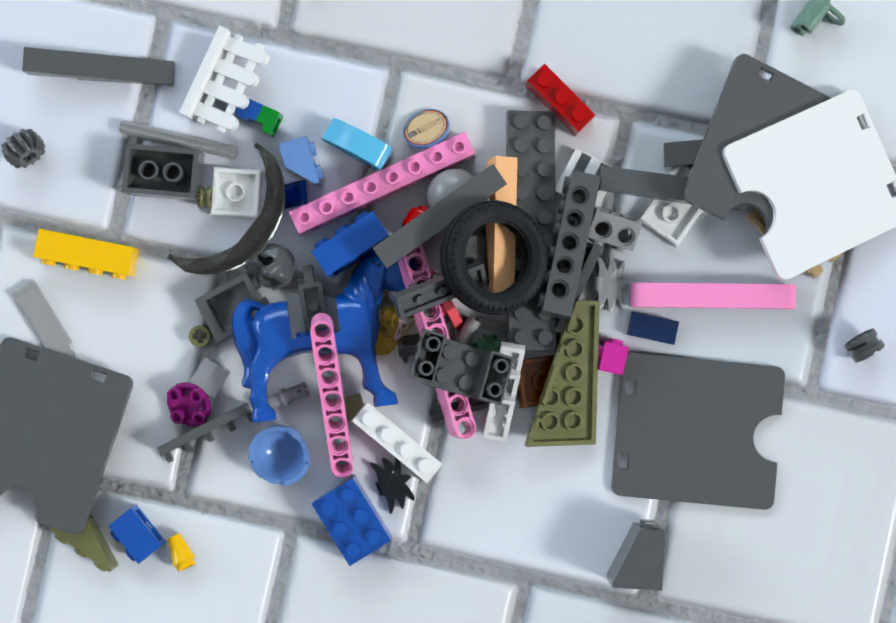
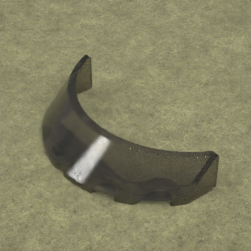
[167,143,285,275]

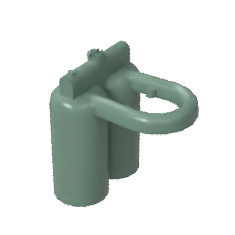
[790,0,845,36]

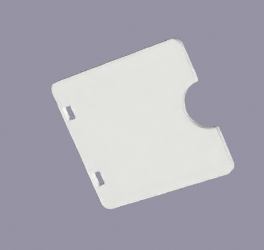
[722,90,896,280]

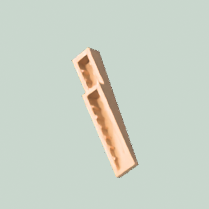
[486,155,517,293]

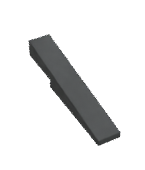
[22,47,175,86]
[372,164,507,269]
[598,166,747,211]

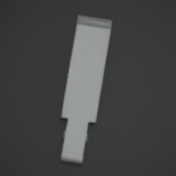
[13,280,77,359]

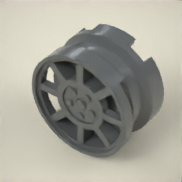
[844,328,885,363]

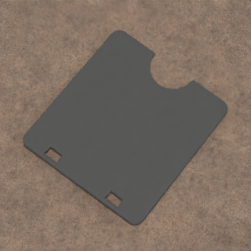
[683,54,859,233]
[0,337,133,534]
[611,353,785,510]

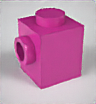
[598,338,629,375]

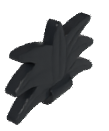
[370,458,415,514]

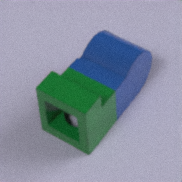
[235,99,284,138]

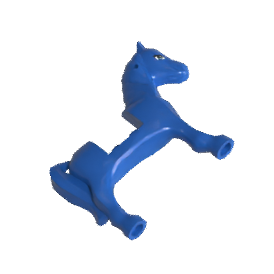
[231,250,421,423]

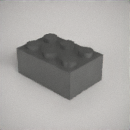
[122,144,205,201]

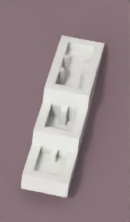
[483,341,525,442]

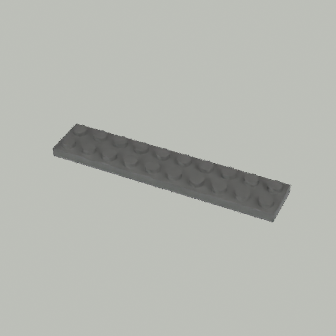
[506,110,556,350]

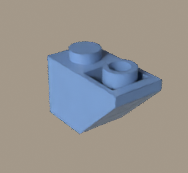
[279,136,324,186]

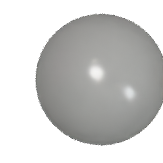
[427,168,474,207]

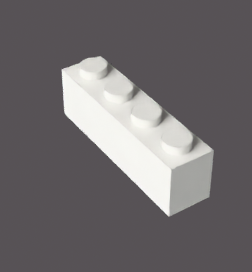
[351,402,443,483]

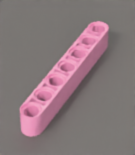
[630,283,796,309]
[310,313,353,478]

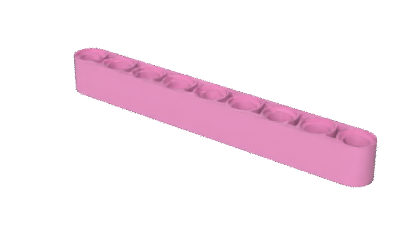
[397,244,476,439]

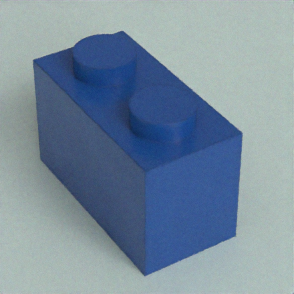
[108,505,166,564]

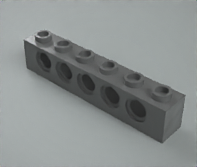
[537,170,601,320]

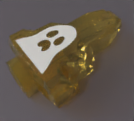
[376,305,415,356]

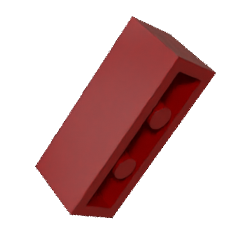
[526,64,595,137]

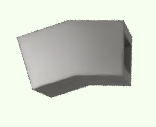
[189,357,230,398]

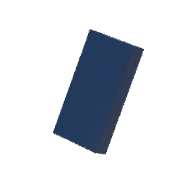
[626,311,679,345]

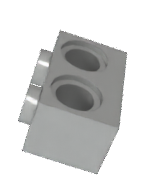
[588,206,643,252]

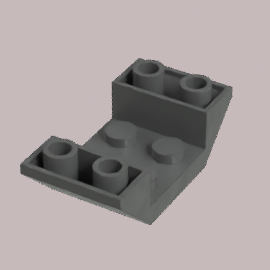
[409,328,514,405]

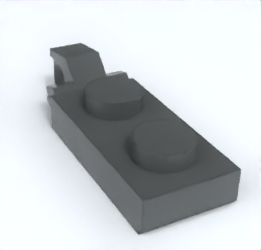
[298,264,328,332]

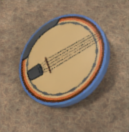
[403,109,450,149]

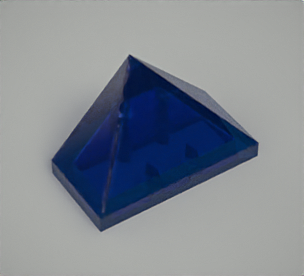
[272,180,309,211]

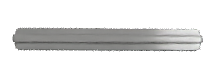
[119,120,236,159]

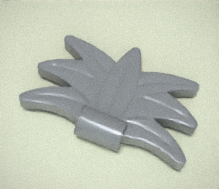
[593,257,629,311]

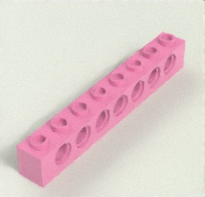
[289,132,475,236]

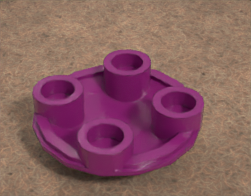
[167,382,212,426]

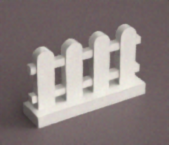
[179,25,269,133]

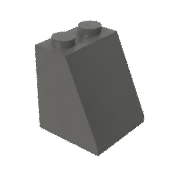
[606,519,665,591]

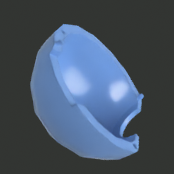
[248,425,310,486]

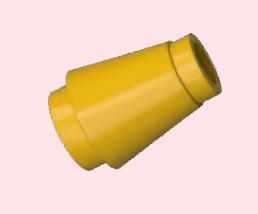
[167,533,196,572]

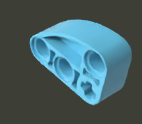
[321,118,393,171]

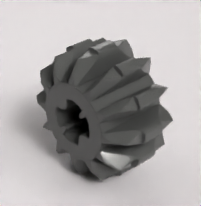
[1,129,45,169]

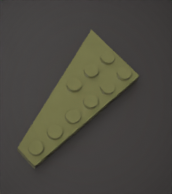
[524,300,600,447]

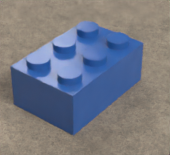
[311,211,389,279]
[311,475,392,566]

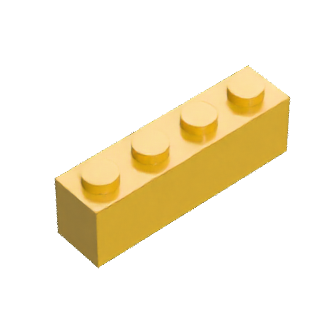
[33,229,140,280]

